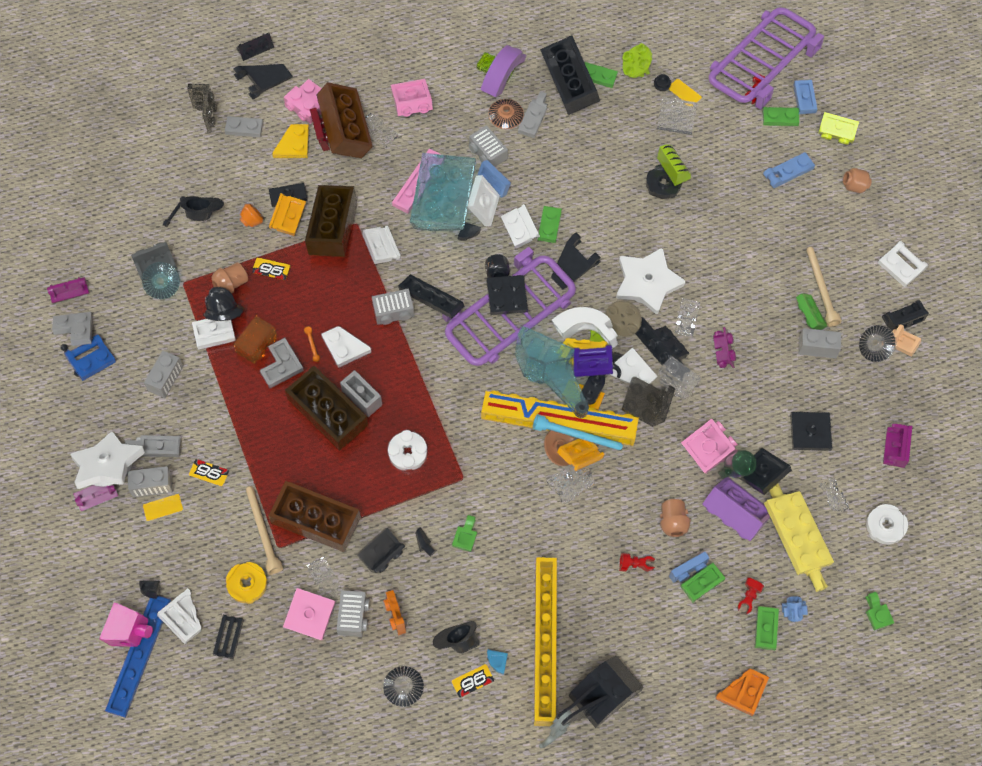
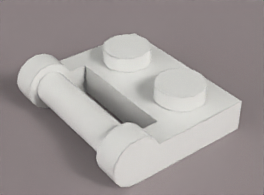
[878,241,929,287]

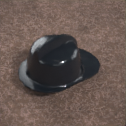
[180,196,224,221]
[433,621,480,654]

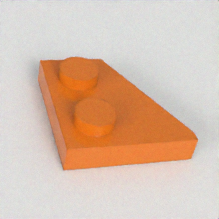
[383,590,406,635]
[716,668,769,716]

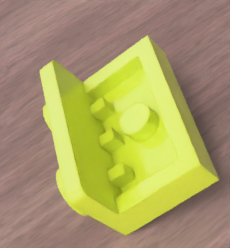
[818,112,859,145]

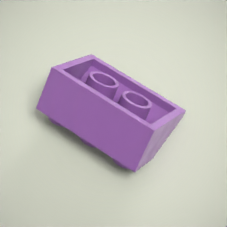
[702,476,771,541]

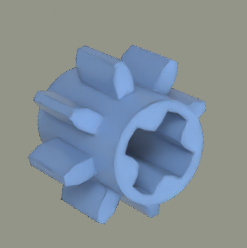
[782,596,808,622]

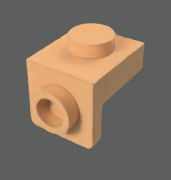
[890,324,921,357]

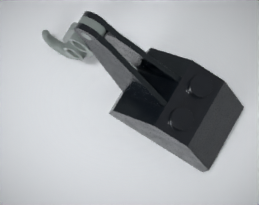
[539,656,644,748]

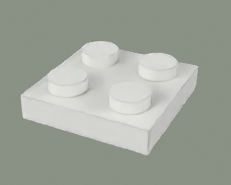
[467,175,500,226]

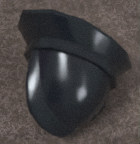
[203,287,245,321]

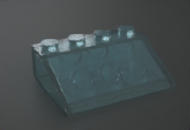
[410,153,476,231]

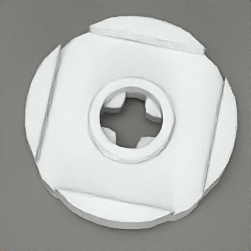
[388,430,427,470]
[866,504,908,545]

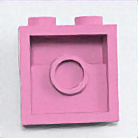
[284,79,322,124]
[391,79,433,117]
[681,419,738,474]

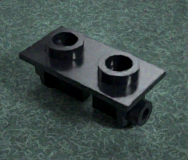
[236,33,274,61]

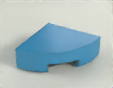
[487,650,508,675]

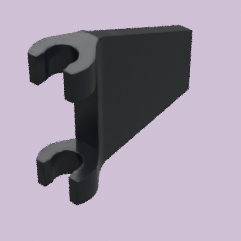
[233,64,293,100]
[551,232,601,290]

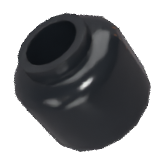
[485,254,510,278]

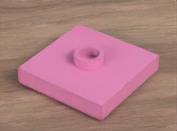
[283,588,336,640]

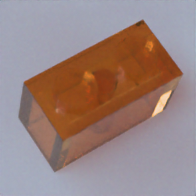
[233,316,277,364]

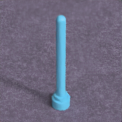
[533,414,623,450]

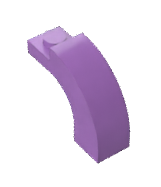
[480,45,527,97]

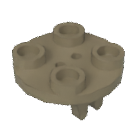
[606,300,642,337]

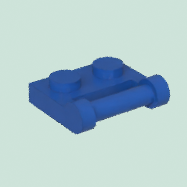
[64,334,116,381]

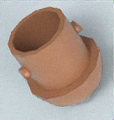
[212,262,248,294]
[660,499,691,537]

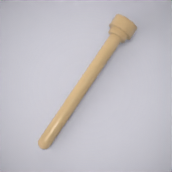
[807,247,842,327]
[246,486,283,575]

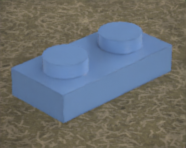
[793,80,817,114]
[477,160,511,198]
[669,552,709,583]

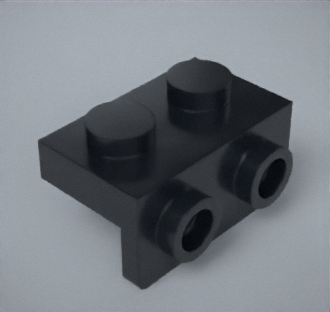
[356,528,405,573]

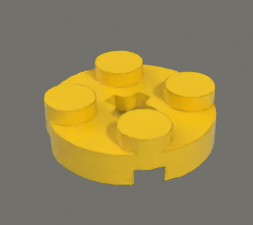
[226,562,267,604]

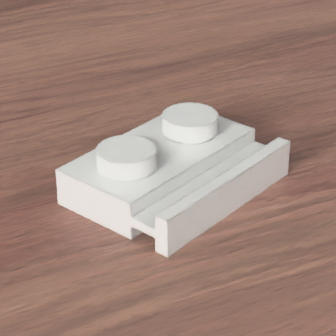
[501,204,540,248]
[362,226,401,264]
[192,319,236,350]

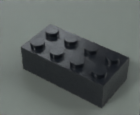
[540,35,600,115]

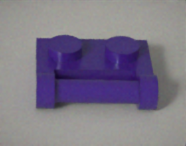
[573,345,613,377]

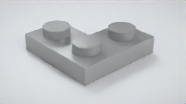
[52,312,93,346]
[260,338,304,388]

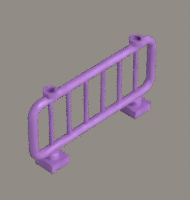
[709,7,824,110]
[442,247,576,366]

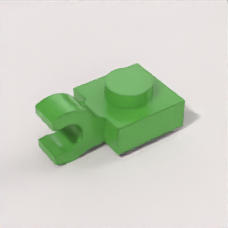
[452,515,477,552]
[865,592,894,631]

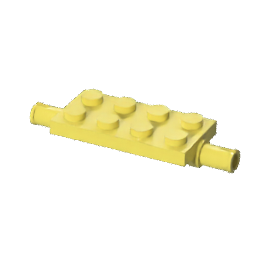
[764,483,834,592]

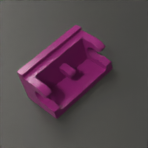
[883,424,913,468]

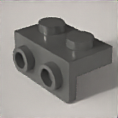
[131,242,177,281]

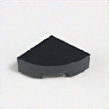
[458,222,481,241]
[139,580,160,599]

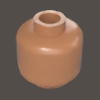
[843,168,872,193]

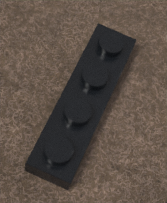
[398,274,465,319]

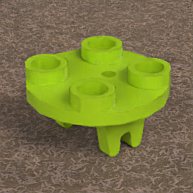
[622,43,652,78]

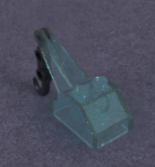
[515,326,622,418]

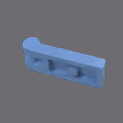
[763,152,815,188]

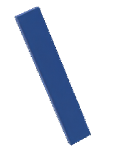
[105,596,171,718]

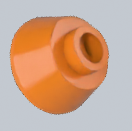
[240,204,263,227]

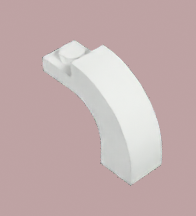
[552,307,618,349]

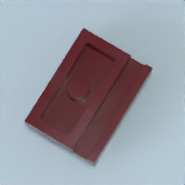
[310,107,330,151]

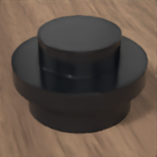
[654,74,671,91]

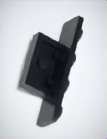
[635,317,690,384]

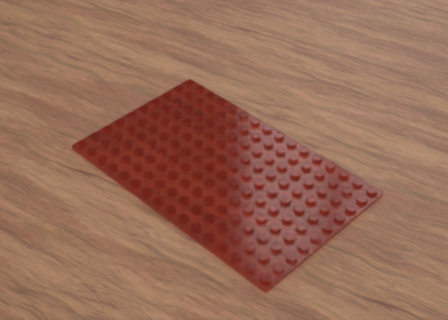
[183,224,463,548]

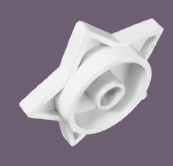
[616,248,685,314]
[70,432,145,489]

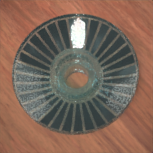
[142,262,180,300]

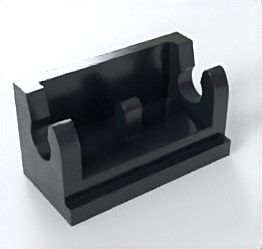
[882,300,929,333]

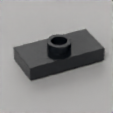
[269,183,308,207]

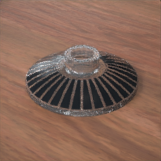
[859,325,897,363]
[383,666,424,707]

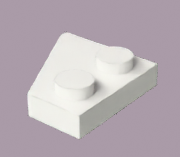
[321,326,371,368]
[606,348,658,390]
[157,589,201,644]

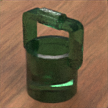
[718,450,756,479]

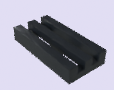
[213,614,244,660]

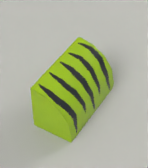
[657,144,691,186]

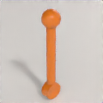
[304,326,320,362]

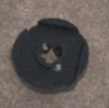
[646,164,682,199]

